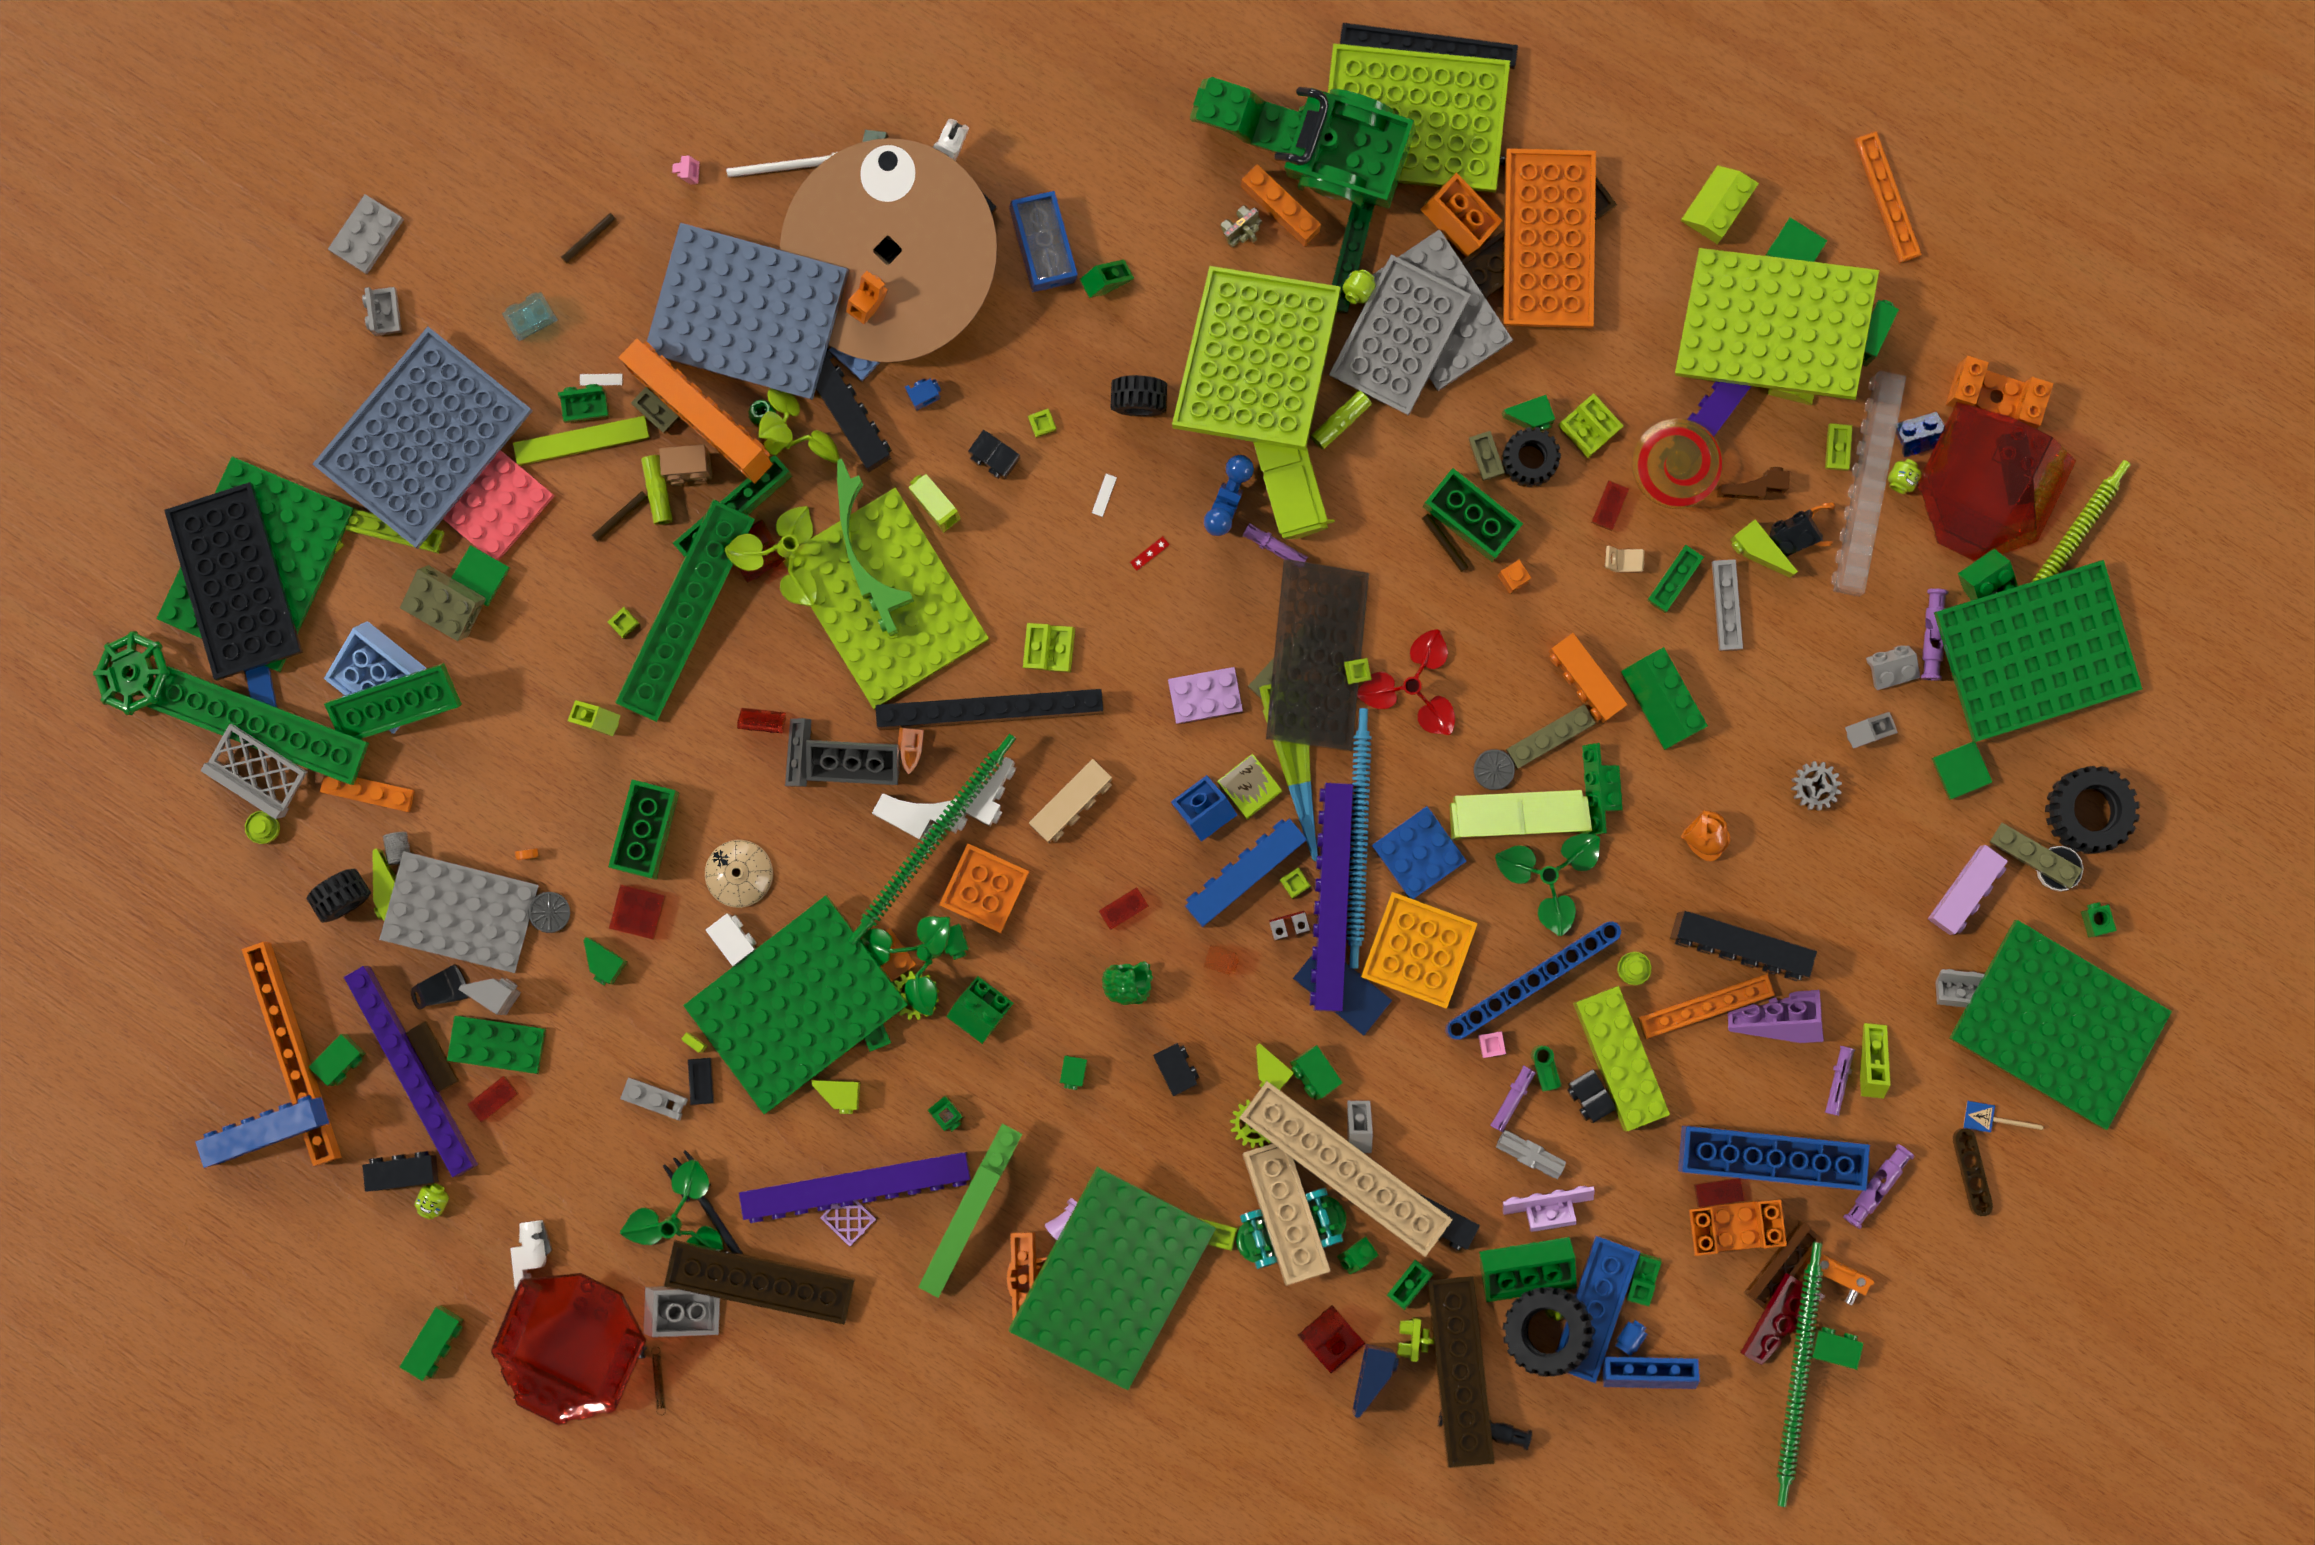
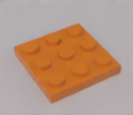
[939,843,1029,933]

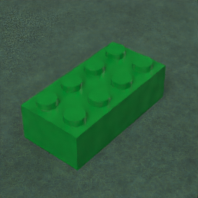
[1423,468,1523,563]
[608,779,680,880]

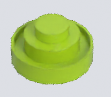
[245,811,280,844]
[1617,952,1652,985]

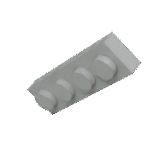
[1712,560,1743,651]

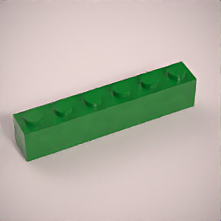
[673,455,792,557]

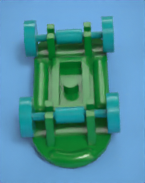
[1236,1188,1347,1269]

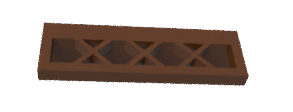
[1744,1221,1823,1310]

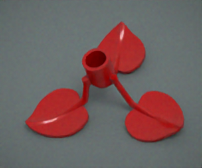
[1356,629,1455,735]

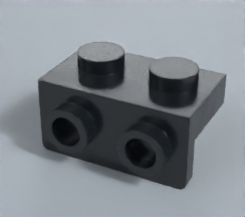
[1769,509,1823,557]

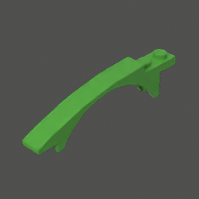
[837,458,914,636]
[918,1123,1023,1298]

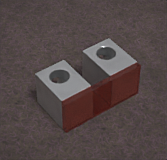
[1269,911,1310,940]

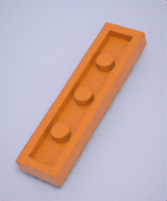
[320,775,415,813]

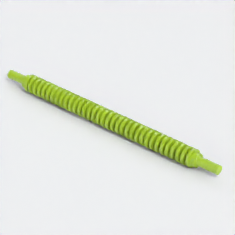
[2032,460,2131,581]

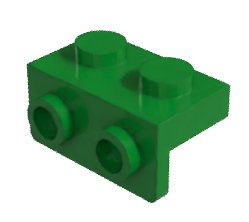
[558,384,609,423]

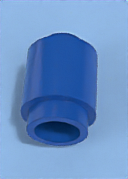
[1615,1320,1648,1356]

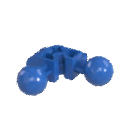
[1204,455,1254,536]

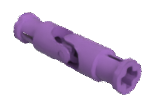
[1921,589,1948,681]
[1843,1145,1915,1229]

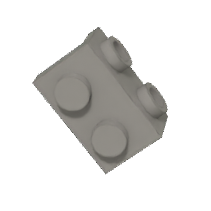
[362,287,402,336]
[1866,646,1920,690]
[1935,969,1984,1008]

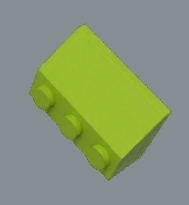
[1681,165,1759,245]

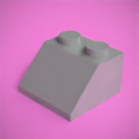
[459,978,521,1015]

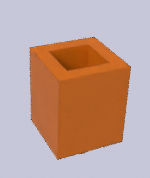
[1497,560,1531,594]

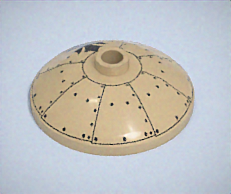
[705,840,773,908]

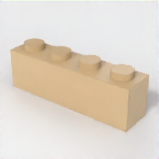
[1029,759,1112,843]

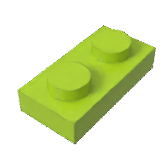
[1825,423,1852,471]

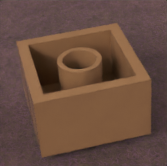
[659,444,713,486]

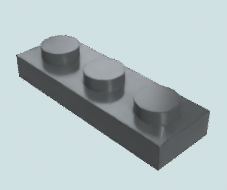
[785,718,812,787]

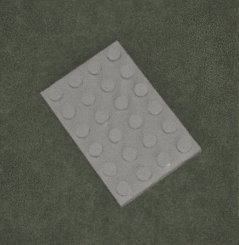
[1372,229,1513,391]
[1329,255,1471,416]
[379,851,538,973]

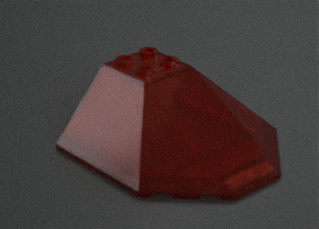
[1917,402,2076,562]
[491,1273,647,1426]

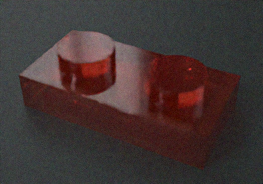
[1591,480,1629,531]
[737,708,786,734]
[1099,887,1149,931]
[467,1076,519,1123]
[1694,1178,1744,1207]

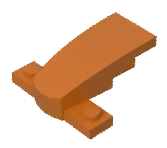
[1007,1232,1047,1320]

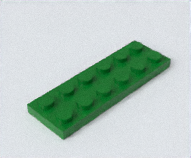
[324,663,462,739]

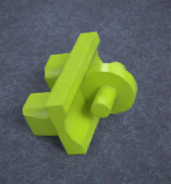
[1397,1317,1434,1362]

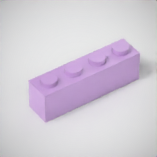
[1928,845,2007,935]

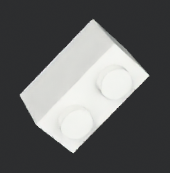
[706,913,757,966]

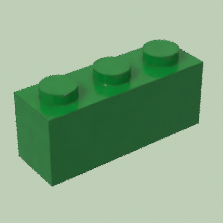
[399,1305,464,1382]

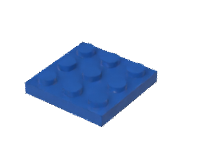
[1371,806,1466,899]

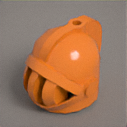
[1681,810,1731,861]

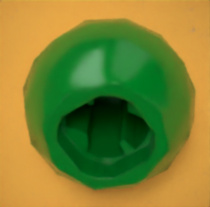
[748,399,776,427]

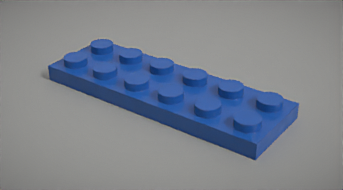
[1556,1236,1640,1383]

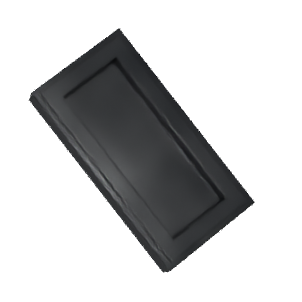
[688,1058,714,1105]

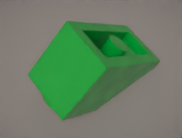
[1080,259,1134,298]
[1502,395,1555,432]
[583,937,628,986]

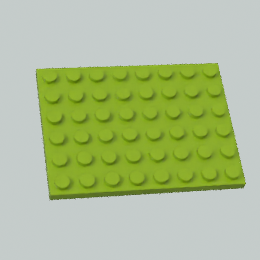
[1328,44,1510,192]
[1675,248,1879,400]
[1172,266,1341,451]
[781,487,989,710]

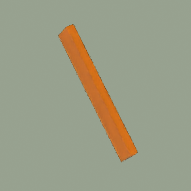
[1854,131,1922,264]
[1638,974,1775,1039]

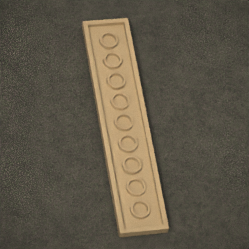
[1240,1081,1453,1257]

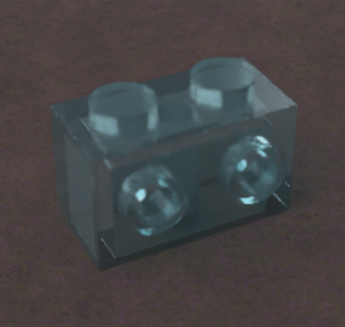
[502,292,558,341]

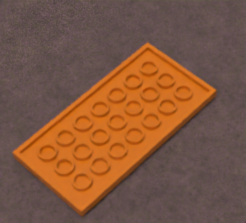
[1503,148,1596,328]

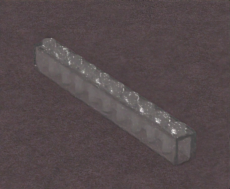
[1831,371,1906,597]

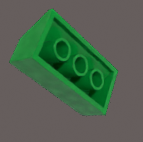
[1620,647,1708,750]
[1479,1237,1577,1302]

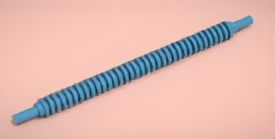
[1346,708,1372,969]

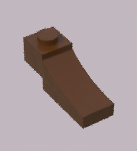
[1717,467,1790,500]

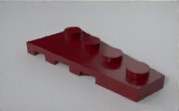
[1740,1273,1825,1365]

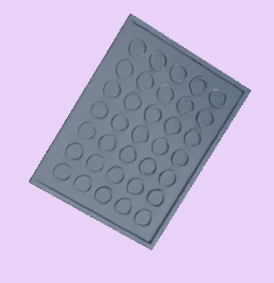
[647,223,849,400]
[312,327,533,549]

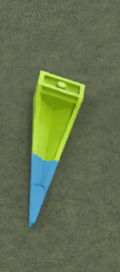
[1259,678,1318,862]

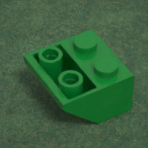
[1958,549,2018,600]
[946,976,1014,1044]

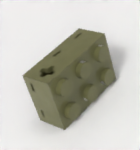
[400,565,486,641]

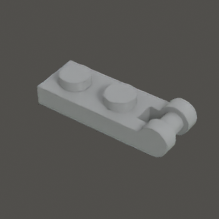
[620,1077,688,1121]

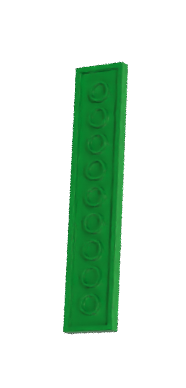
[615,499,755,722]
[146,665,369,785]

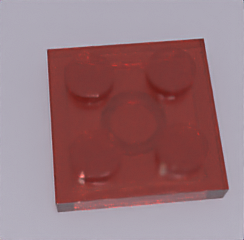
[609,884,666,940]

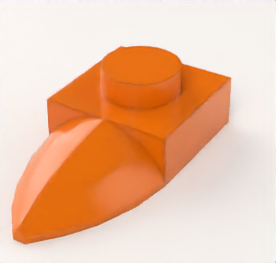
[898,727,924,774]

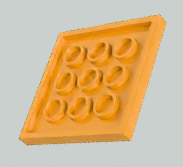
[1361,892,1478,1009]

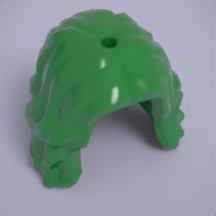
[1102,961,1153,1005]

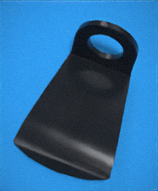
[411,965,468,1010]

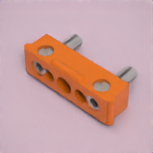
[1817,1254,1874,1305]

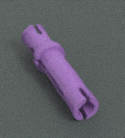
[1243,523,1308,569]
[1825,1046,1855,1116]
[1490,1066,1536,1132]

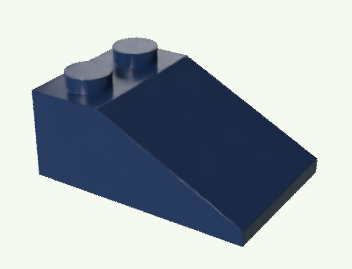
[1352,1344,1399,1418]

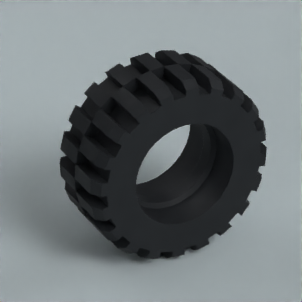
[2045,766,2140,854]
[1502,1287,1595,1377]

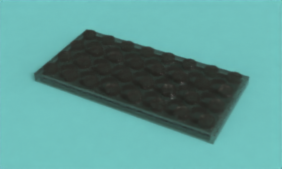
[1266,559,1369,751]

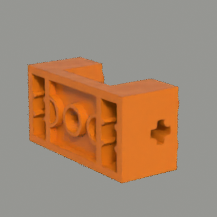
[1945,355,2054,433]

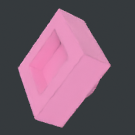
[1479,1031,1506,1058]

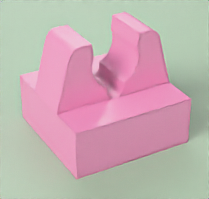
[672,156,699,184]

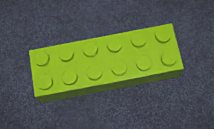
[1573,986,1670,1131]

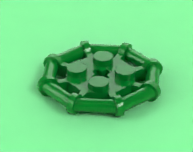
[93,631,170,715]

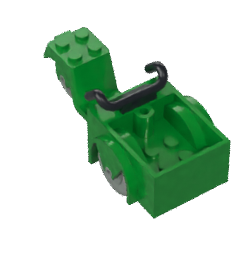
[1190,77,1416,210]

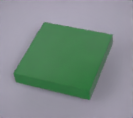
[1765,217,1828,262]
[451,545,510,607]
[1931,742,1992,800]

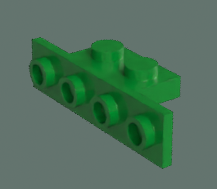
[1582,743,1623,835]

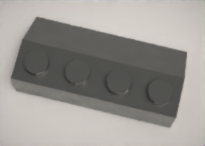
[806,740,900,785]

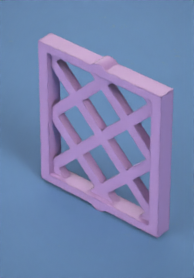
[820,1200,876,1247]

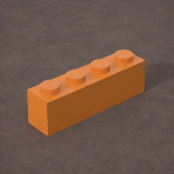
[1241,164,1321,247]
[1549,633,1628,723]

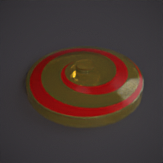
[1632,419,1723,509]

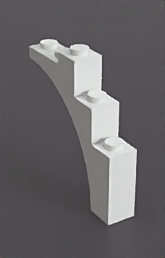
[872,757,1016,840]

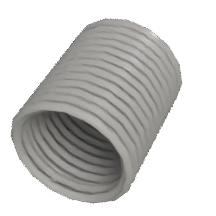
[383,832,410,865]

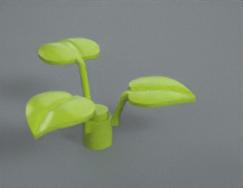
[759,388,839,464]
[725,506,817,606]

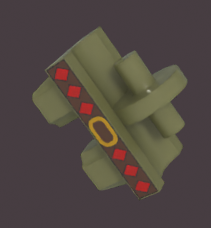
[1220,205,1262,248]

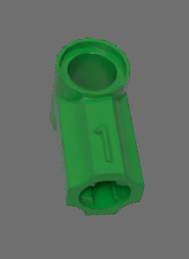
[1531,1045,1561,1092]

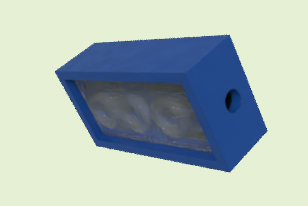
[1009,191,1078,293]

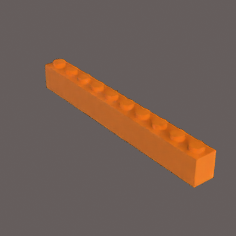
[241,942,342,1166]

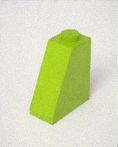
[908,474,961,533]

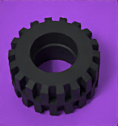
[1110,375,1168,417]
[1502,427,1561,488]
[306,868,371,923]

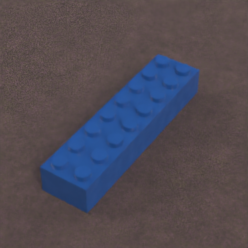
[1678,1126,1870,1191]

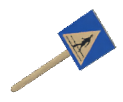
[1963,1101,2043,1133]

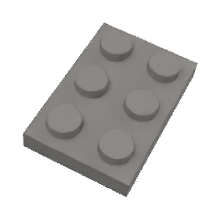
[328,194,404,274]

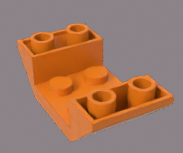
[1689,1199,1787,1256]

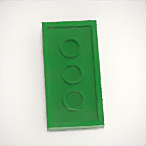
[447,1016,546,1074]

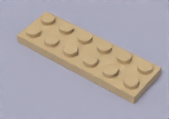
[1242,1144,1330,1286]

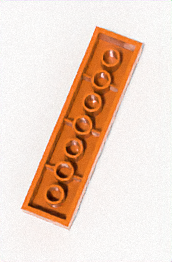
[618,338,773,484]

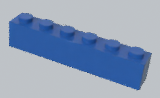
[1185,818,1307,927]
[196,1095,329,1168]

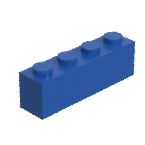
[1603,1357,1699,1389]

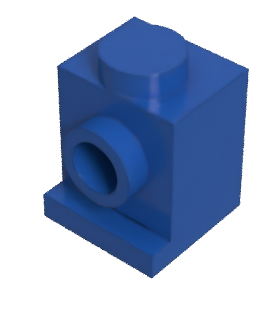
[905,378,942,411]

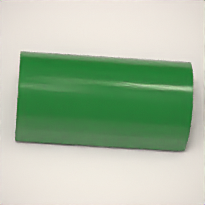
[1387,1260,1433,1310]

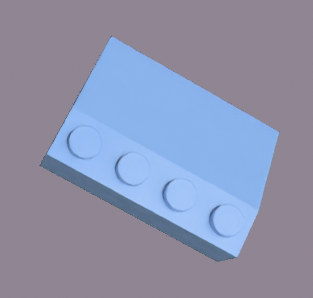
[324,621,427,734]

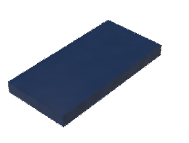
[1293,955,1392,1036]

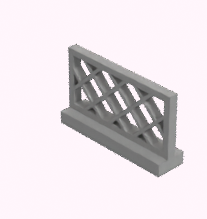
[200,724,307,819]

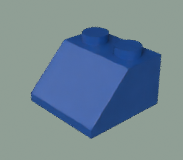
[1171,775,1237,842]

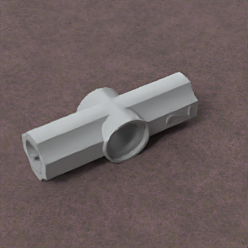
[1496,1130,1566,1179]

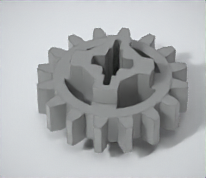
[1791,761,1842,811]

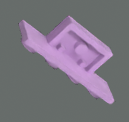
[1503,1186,1595,1232]

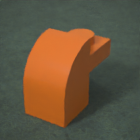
[846,271,888,324]

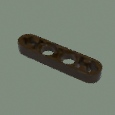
[1953,1128,1993,1216]

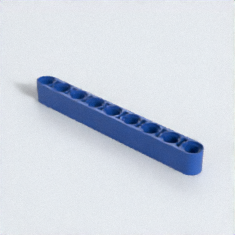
[1445,921,1621,1040]

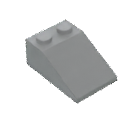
[644,1287,720,1337]

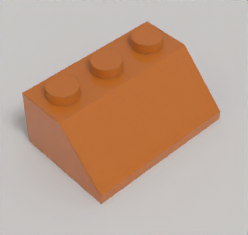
[1420,172,1503,257]

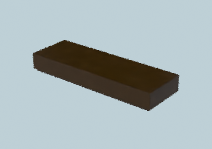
[405,1021,459,1092]

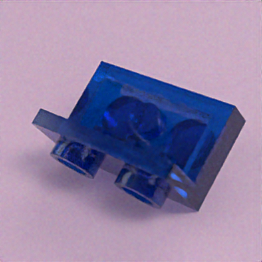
[1894,411,1947,457]

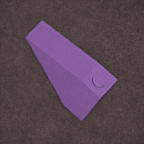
[1728,990,1823,1043]

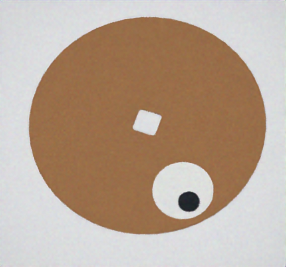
[780,138,997,362]

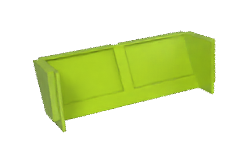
[1253,442,1335,539]
[1449,790,1592,840]

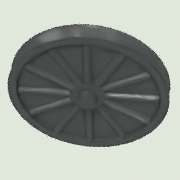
[1474,749,1515,790]
[529,892,570,933]

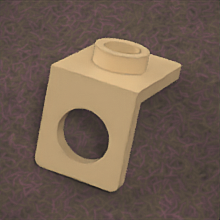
[1605,546,1645,572]

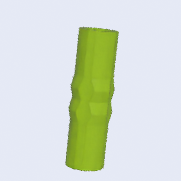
[1310,391,1372,450]
[641,455,673,525]

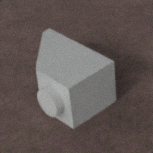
[1845,712,1898,749]
[1347,1101,1373,1153]

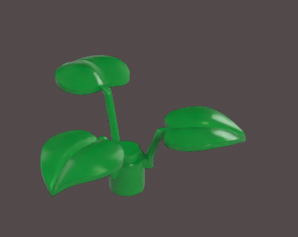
[1495,834,1600,936]
[861,916,950,1016]
[620,1160,724,1250]

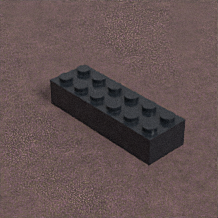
[1670,911,1817,982]

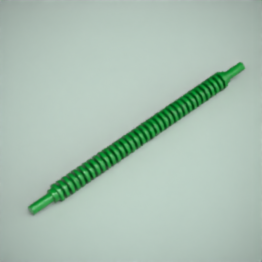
[848,733,1016,945]
[1776,1242,1823,1507]

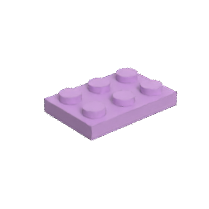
[1168,667,1243,724]

